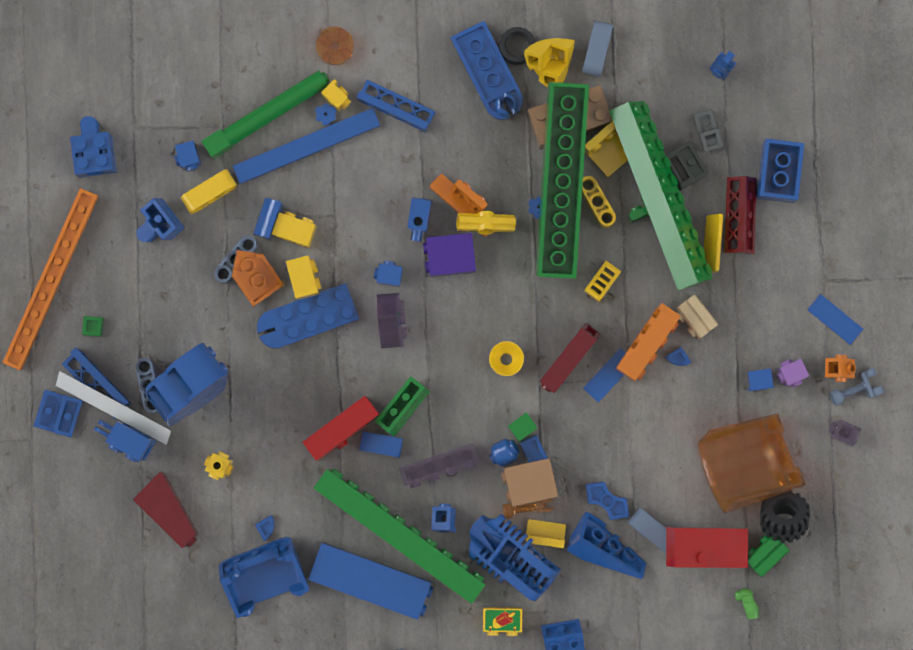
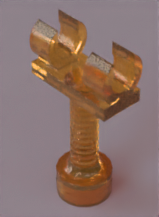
[503,498,555,519]

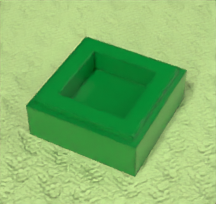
[82,316,104,337]

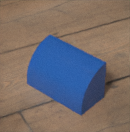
[253,198,283,241]

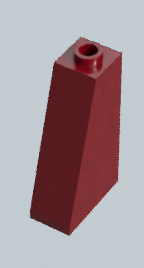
[539,323,601,393]
[133,472,199,548]

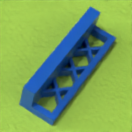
[356,80,435,133]
[62,347,131,419]

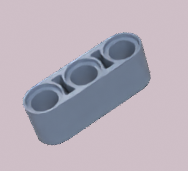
[582,20,613,77]
[214,236,258,284]
[135,358,158,413]
[628,508,666,554]

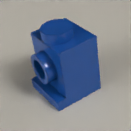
[431,504,456,533]

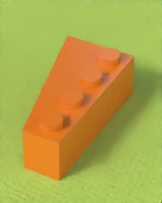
[615,303,681,382]

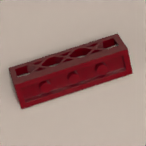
[725,176,757,254]

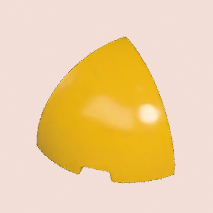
[524,38,575,87]

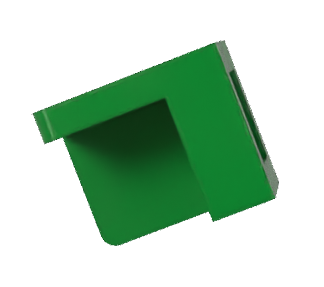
[508,412,537,442]

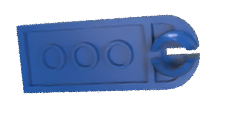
[450,21,523,120]
[257,283,359,349]

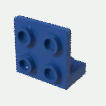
[541,619,585,650]

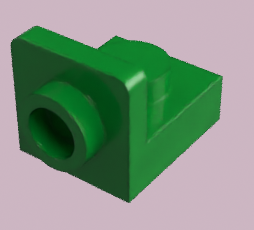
[628,196,649,223]

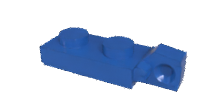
[709,51,737,80]

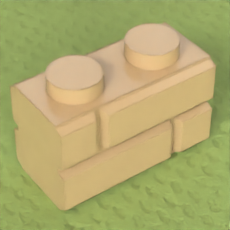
[675,294,718,339]

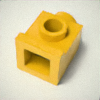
[321,79,351,111]

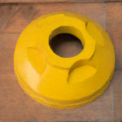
[489,341,524,376]

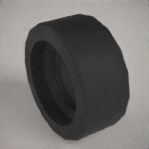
[499,27,535,65]

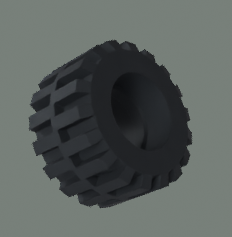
[760,489,810,543]

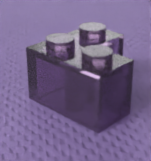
[376,293,407,348]

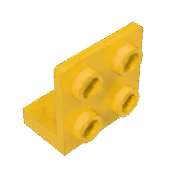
[585,121,628,177]

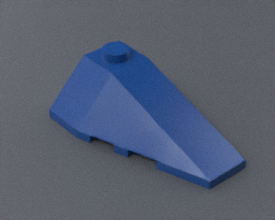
[567,511,646,579]

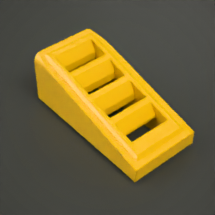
[584,261,621,302]

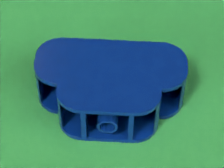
[145,343,228,427]

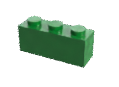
[374,376,431,437]

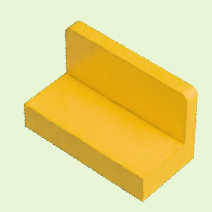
[526,519,566,548]

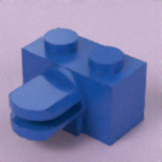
[136,198,185,242]

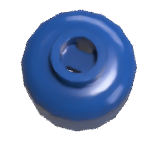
[489,439,519,467]

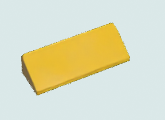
[704,214,723,273]

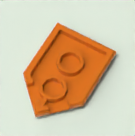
[232,250,284,307]

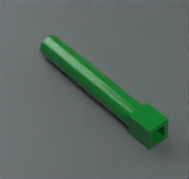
[201,70,330,160]

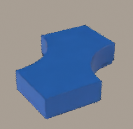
[585,482,629,520]

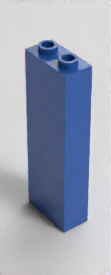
[308,542,434,620]

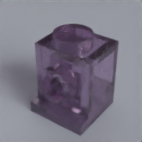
[828,419,861,447]

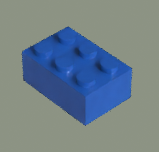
[756,139,804,203]

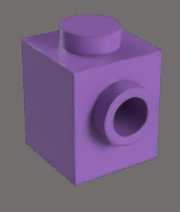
[777,359,809,388]

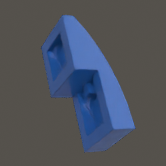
[359,431,403,458]

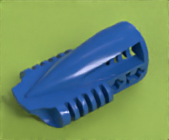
[469,514,561,601]

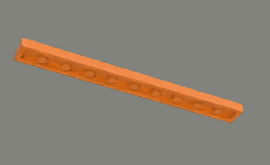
[2,188,99,371]

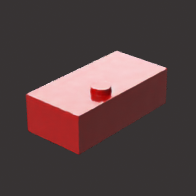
[302,396,380,461]
[666,527,748,568]

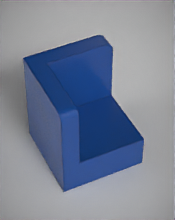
[748,369,774,392]

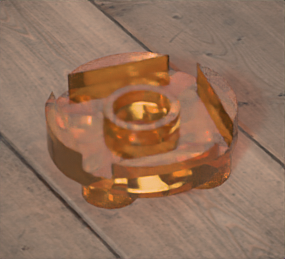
[316,26,354,65]

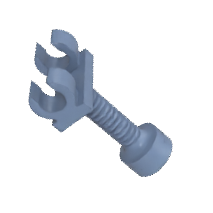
[829,368,884,406]

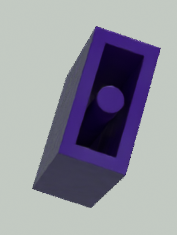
[423,233,476,277]

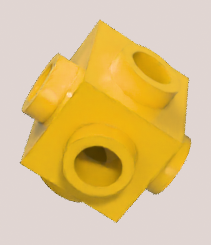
[204,451,233,480]

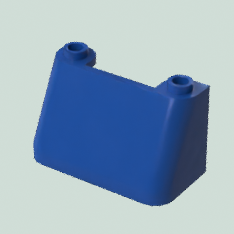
[219,537,310,618]

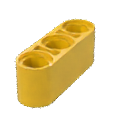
[180,169,237,214]
[582,176,616,228]

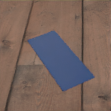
[808,294,863,345]
[583,348,626,403]

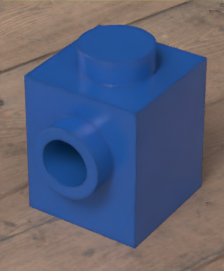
[174,140,202,172]
[374,261,403,287]

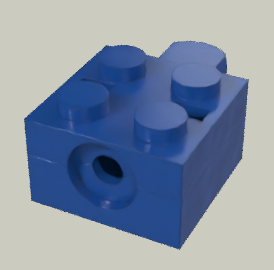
[70,116,117,178]
[94,420,157,462]

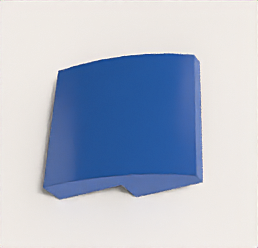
[33,389,83,437]

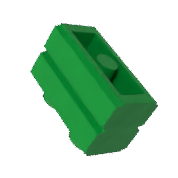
[748,534,790,577]

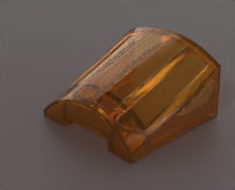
[698,413,806,514]

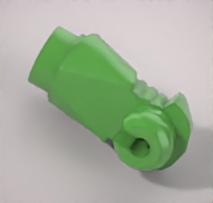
[735,588,759,619]

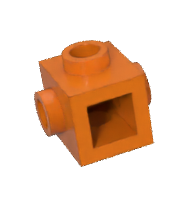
[825,355,856,382]

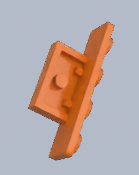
[429,174,488,237]

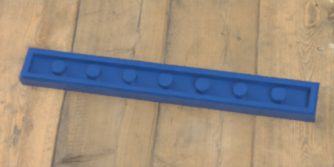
[233,108,380,184]

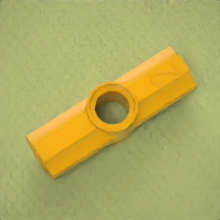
[456,211,516,235]

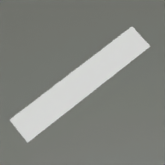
[56,371,171,445]

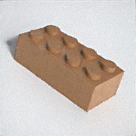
[527,85,613,149]

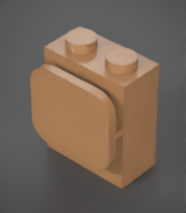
[501,458,558,507]

